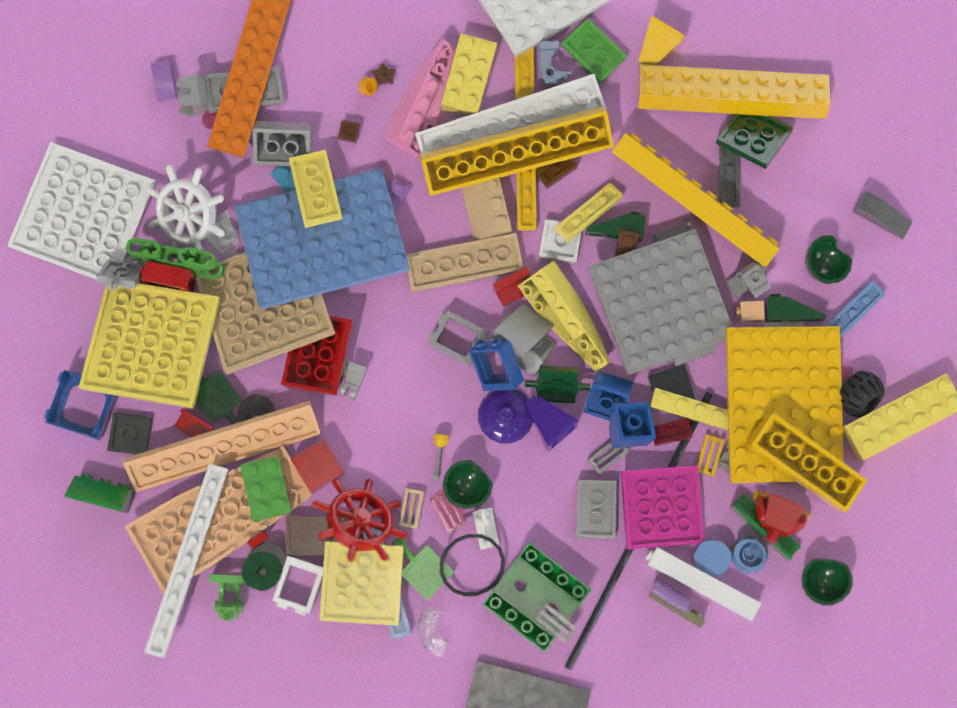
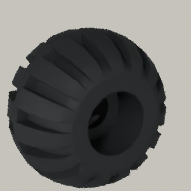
[840,371,885,417]

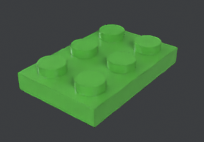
[561,18,627,84]
[240,456,291,522]

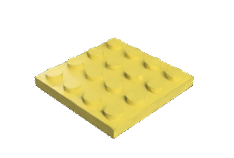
[320,542,404,625]

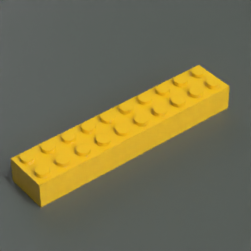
[638,65,830,119]
[419,106,614,196]
[612,133,780,267]

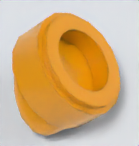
[358,76,377,96]

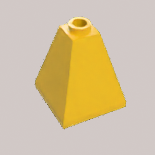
[638,16,685,67]

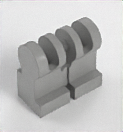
[339,360,368,400]

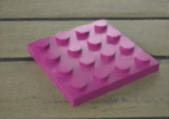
[620,465,704,549]

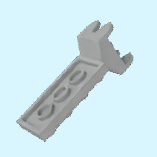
[176,66,284,116]

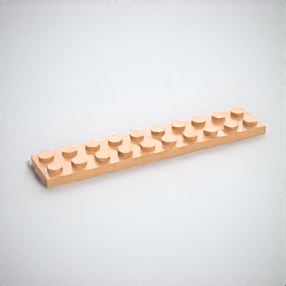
[123,400,321,492]

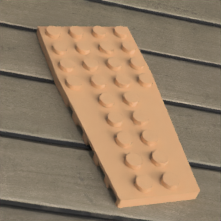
[125,446,312,594]

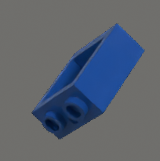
[469,339,524,391]

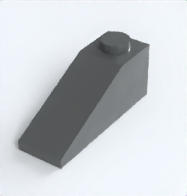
[853,191,912,239]

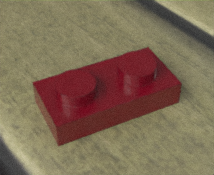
[654,418,693,446]

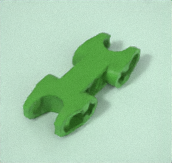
[125,238,225,280]

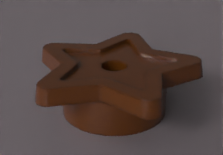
[372,63,395,85]

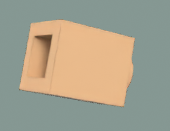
[735,301,765,324]

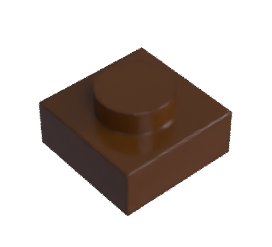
[337,120,360,143]

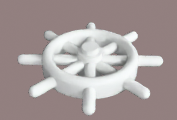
[147,164,225,250]

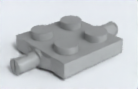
[97,255,145,291]

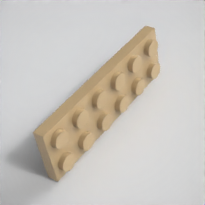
[406,233,524,293]

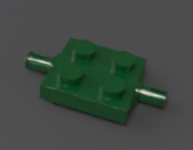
[524,366,590,403]
[195,370,243,425]

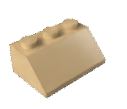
[462,178,512,241]

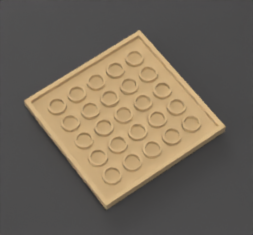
[195,252,335,375]

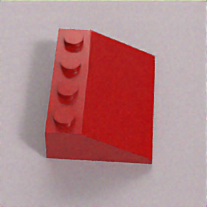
[281,315,353,396]

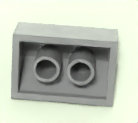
[253,121,312,166]
[488,311,557,377]

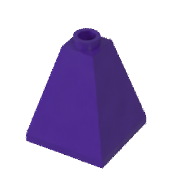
[526,396,578,452]

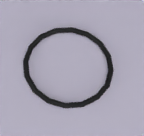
[439,534,505,596]

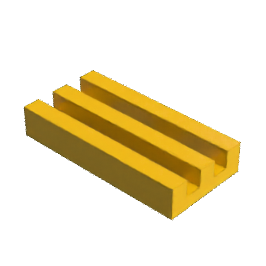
[697,434,724,477]

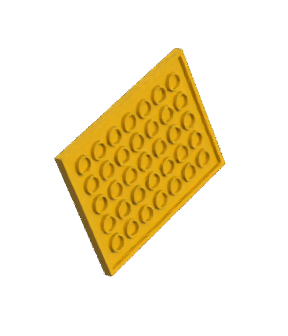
[725,326,844,483]

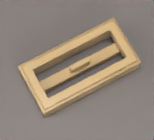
[398,488,425,530]

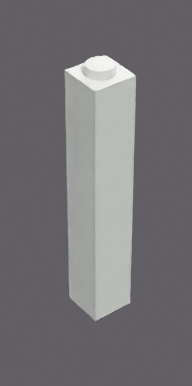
[646,547,761,621]

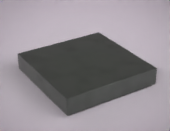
[107,413,152,455]

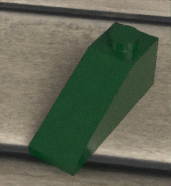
[585,212,646,242]
[764,294,826,322]

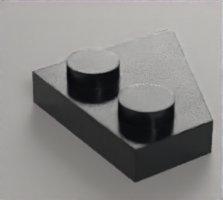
[647,365,696,400]

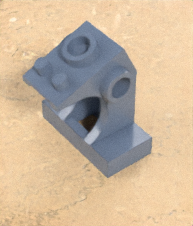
[538,41,572,87]

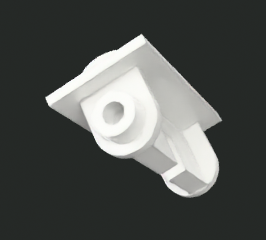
[473,508,499,550]

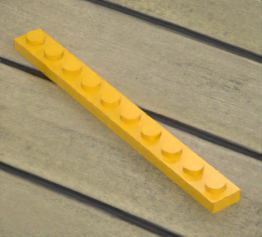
[515,47,536,231]

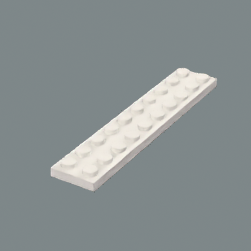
[415,74,606,154]

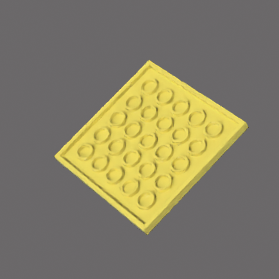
[79,283,220,409]

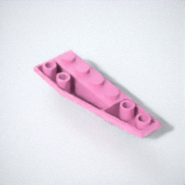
[383,39,456,157]

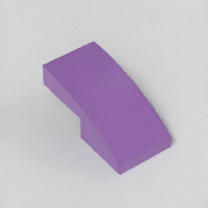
[151,60,177,102]

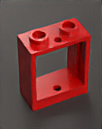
[140,261,196,292]

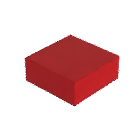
[247,530,268,549]

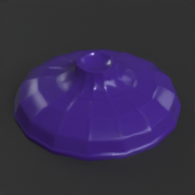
[478,390,533,444]

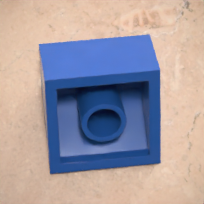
[583,370,634,421]
[609,402,656,448]

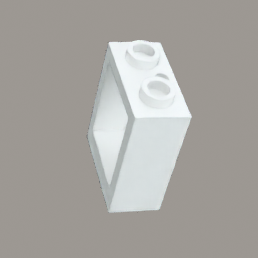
[272,556,323,616]

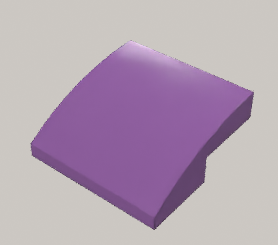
[650,578,691,613]

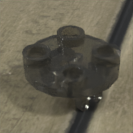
[237,394,276,422]

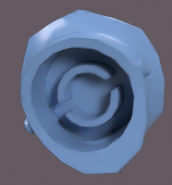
[730,536,768,574]
[693,539,731,577]

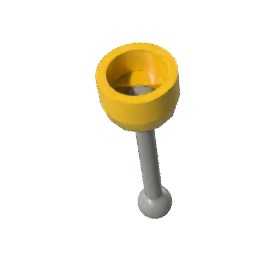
[432,434,449,481]

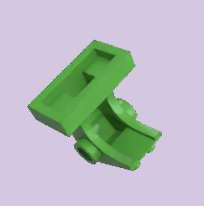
[209,574,245,621]

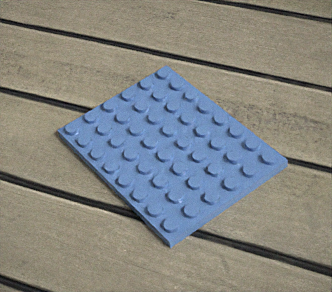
[234,168,410,310]

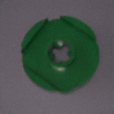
[241,551,281,591]

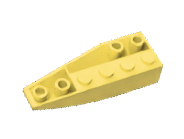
[518,261,610,372]

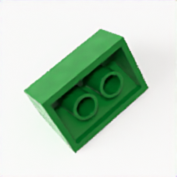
[64,473,135,513]

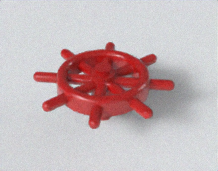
[312,478,408,562]

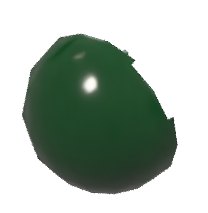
[805,235,852,284]
[442,460,493,509]
[801,558,853,606]

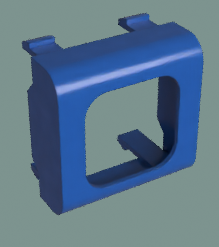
[44,370,116,441]

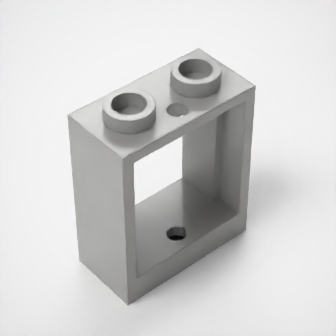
[428,310,488,367]

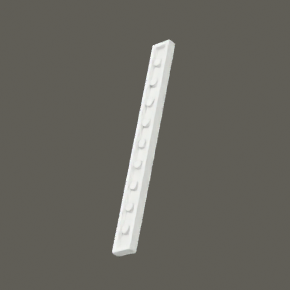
[145,463,229,658]

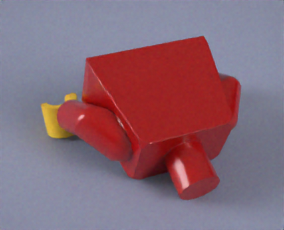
[753,489,812,544]

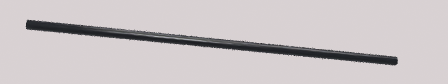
[565,392,713,670]

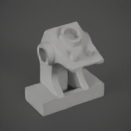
[725,261,771,298]

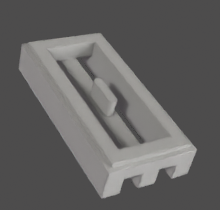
[588,442,630,475]
[535,603,577,644]

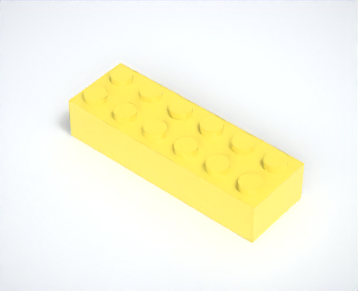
[843,373,957,462]

